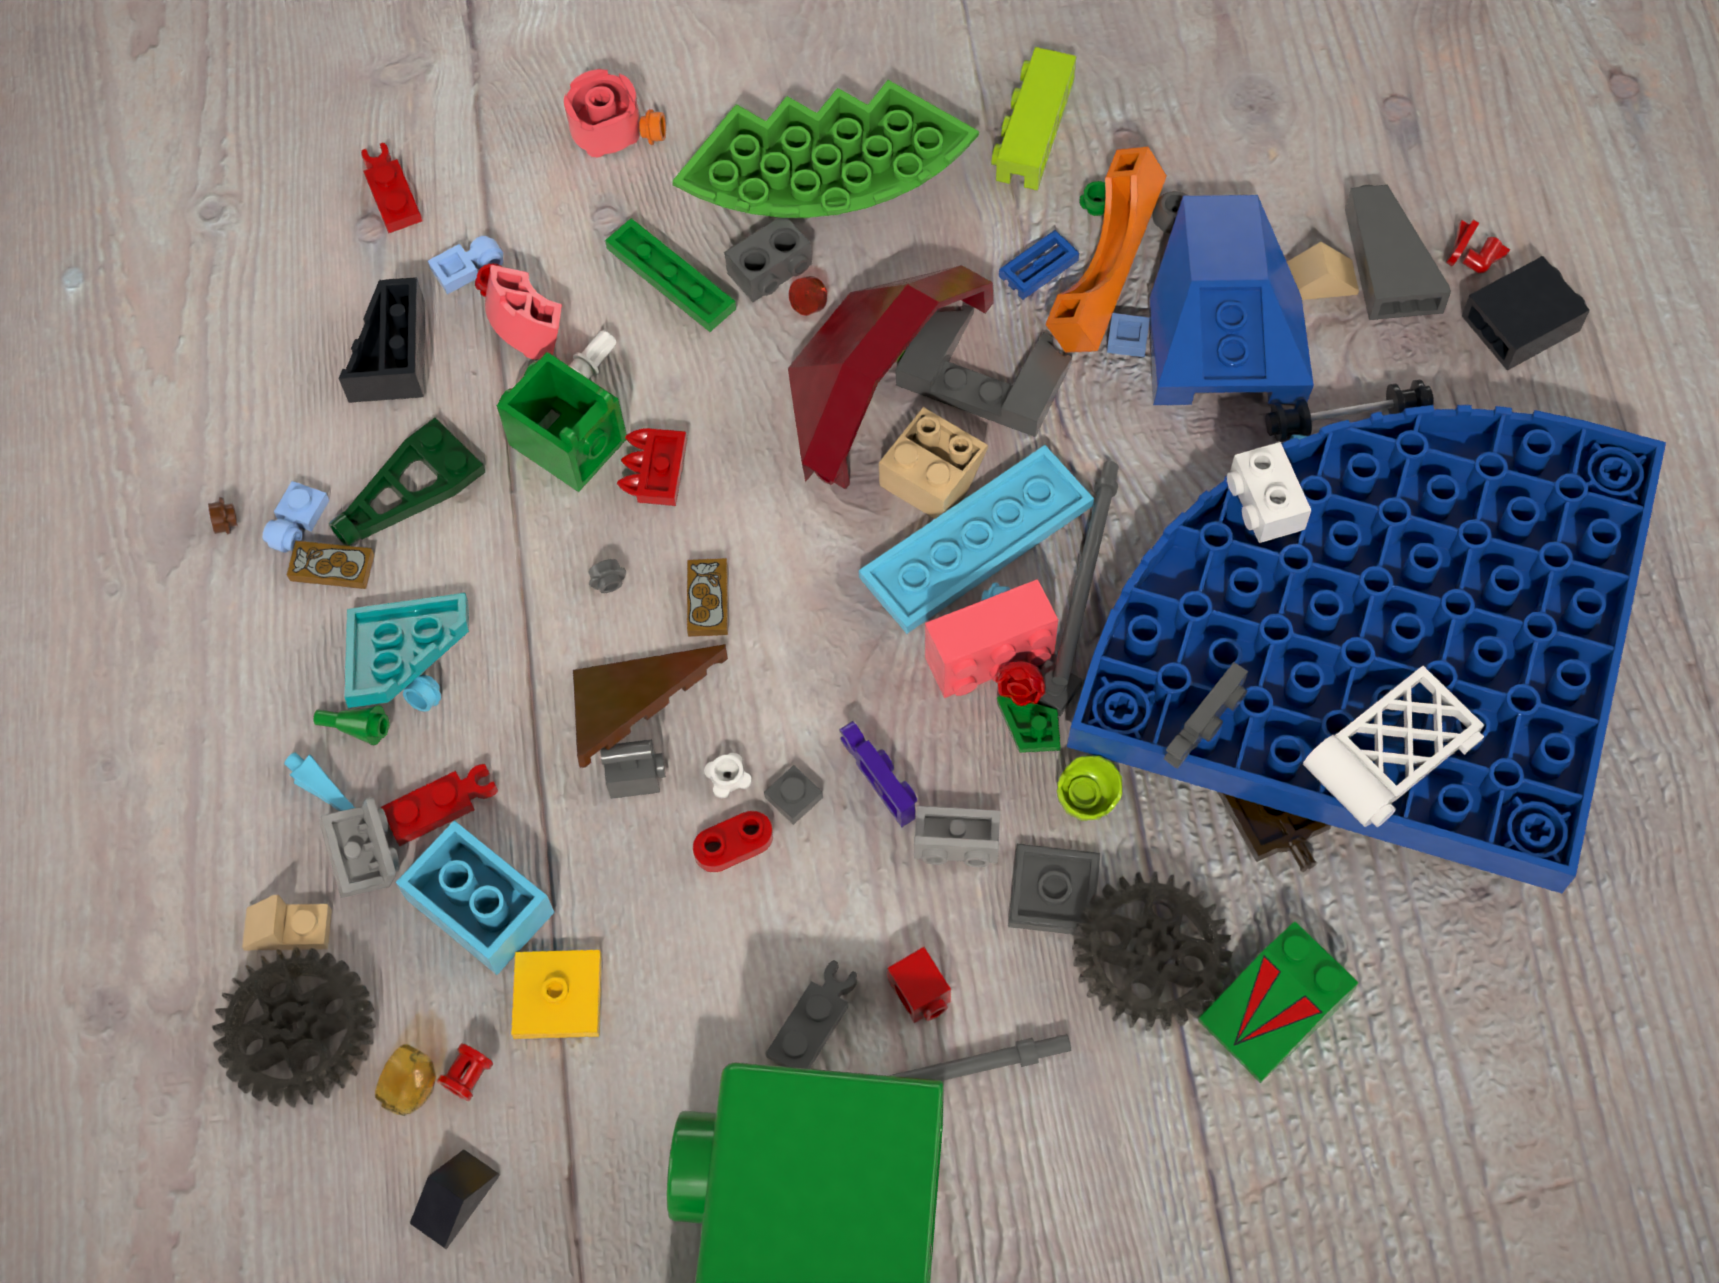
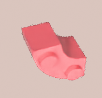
[485,265,562,360]

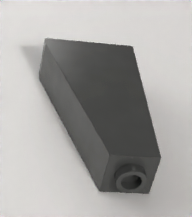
[1345,184,1451,320]

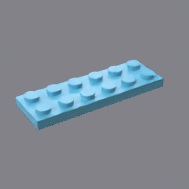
[859,445,1094,634]

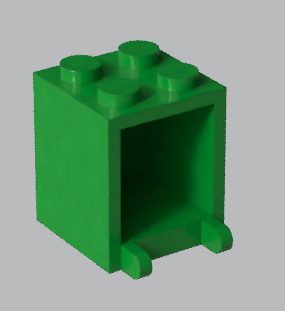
[496,352,627,492]

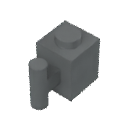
[600,739,666,799]

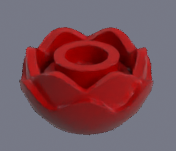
[995,661,1046,706]

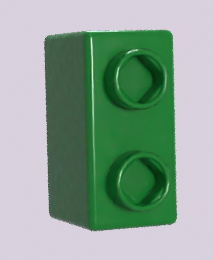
[667,1062,944,1283]

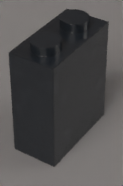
[1462,256,1590,371]

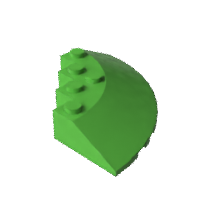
[672,80,979,218]

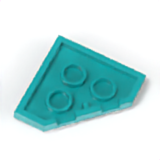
[344,593,469,708]

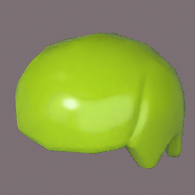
[1056,755,1123,821]

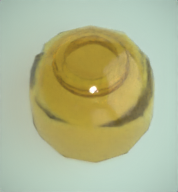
[375,1044,436,1116]

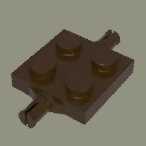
[1217,792,1331,872]

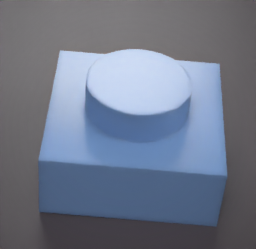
[1107,313,1150,357]

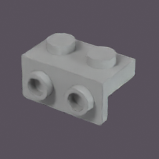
[319,797,399,898]
[914,806,1000,867]

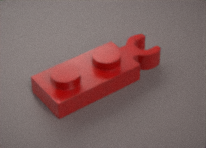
[361,143,423,234]
[381,764,498,846]

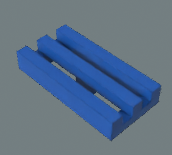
[999,230,1080,300]

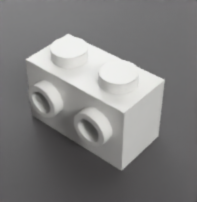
[1227,442,1311,543]

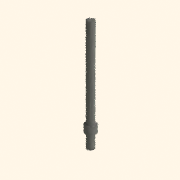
[888,1034,1071,1081]

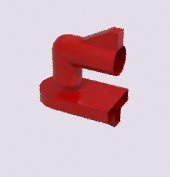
[1445,219,1510,274]

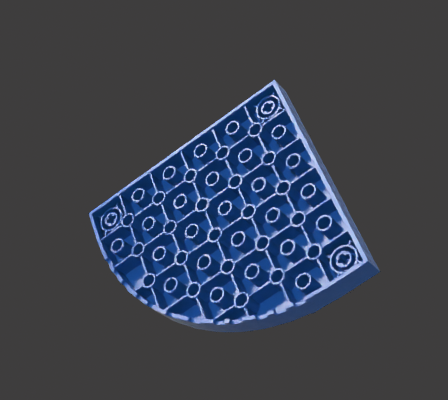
[1067,405,1666,894]

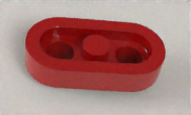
[693,811,773,872]

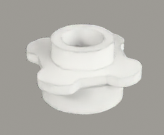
[704,753,752,798]

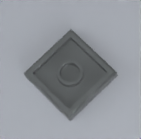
[1008,843,1101,937]

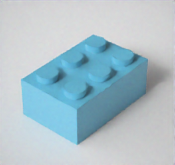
[395,820,554,975]

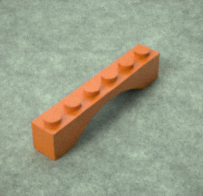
[1045,147,1167,353]

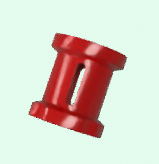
[437,1043,494,1102]

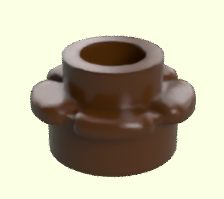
[208,497,238,535]

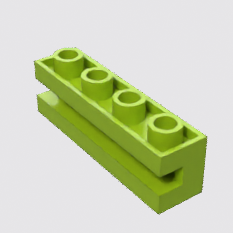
[991,47,1077,191]

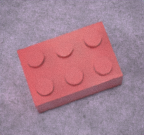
[925,579,1058,698]

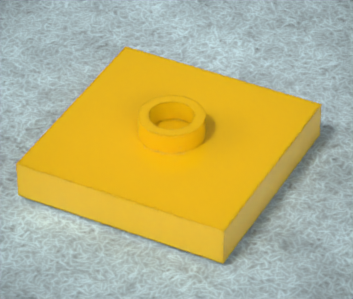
[511,950,602,1039]

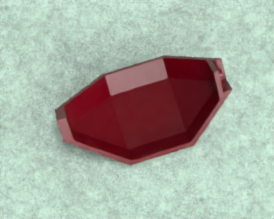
[788,265,994,490]

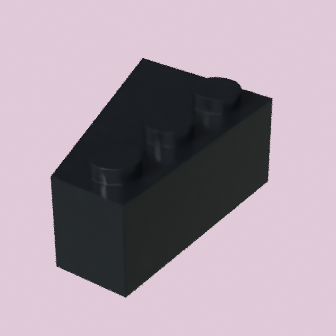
[338,277,425,403]

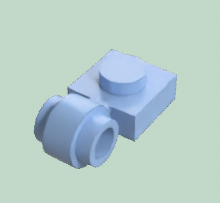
[428,236,503,295]
[263,481,329,553]

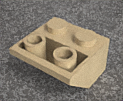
[879,407,988,519]

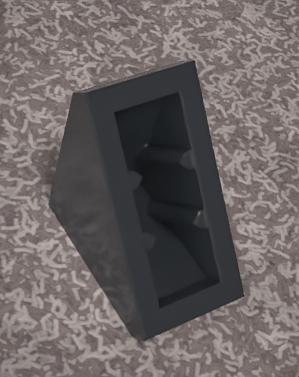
[410,1149,500,1249]

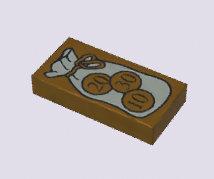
[287,540,374,589]
[687,558,728,637]

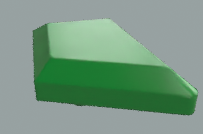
[997,696,1061,753]

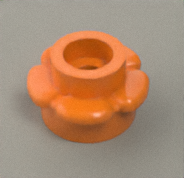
[639,109,666,145]

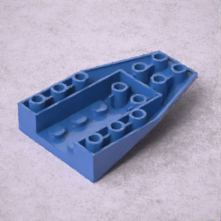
[1149,195,1314,405]

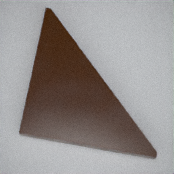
[573,644,728,768]

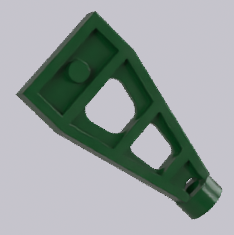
[328,417,485,546]

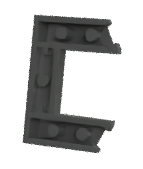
[895,306,1072,437]

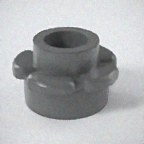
[588,559,626,593]

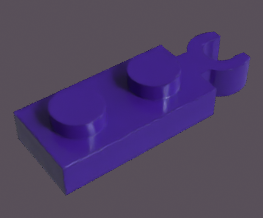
[839,721,917,828]

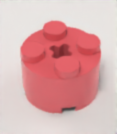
[564,69,640,158]

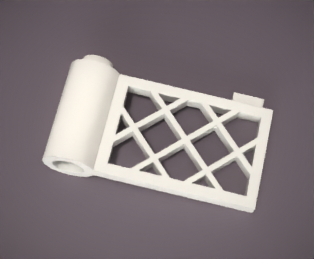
[1303,666,1484,827]

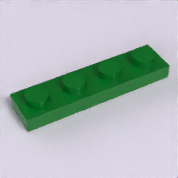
[605,218,736,332]

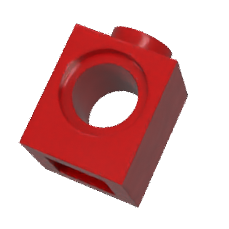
[887,947,951,1023]

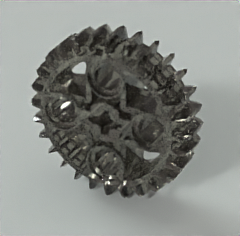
[1072,871,1233,1032]
[212,946,376,1108]

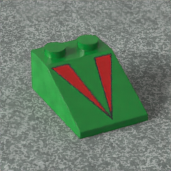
[1198,921,1359,1083]

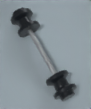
[1265,379,1434,442]

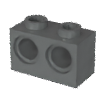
[724,217,812,302]

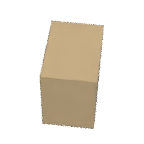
[1287,242,1359,300]

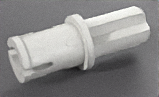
[570,330,616,379]

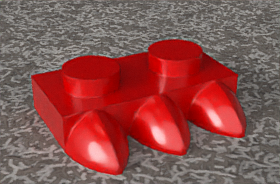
[617,428,688,506]

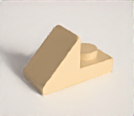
[242,895,332,951]

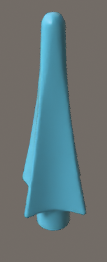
[284,752,355,811]

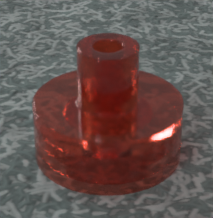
[789,276,827,316]

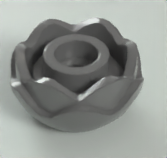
[1152,191,1189,234]

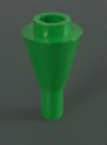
[313,705,389,746]

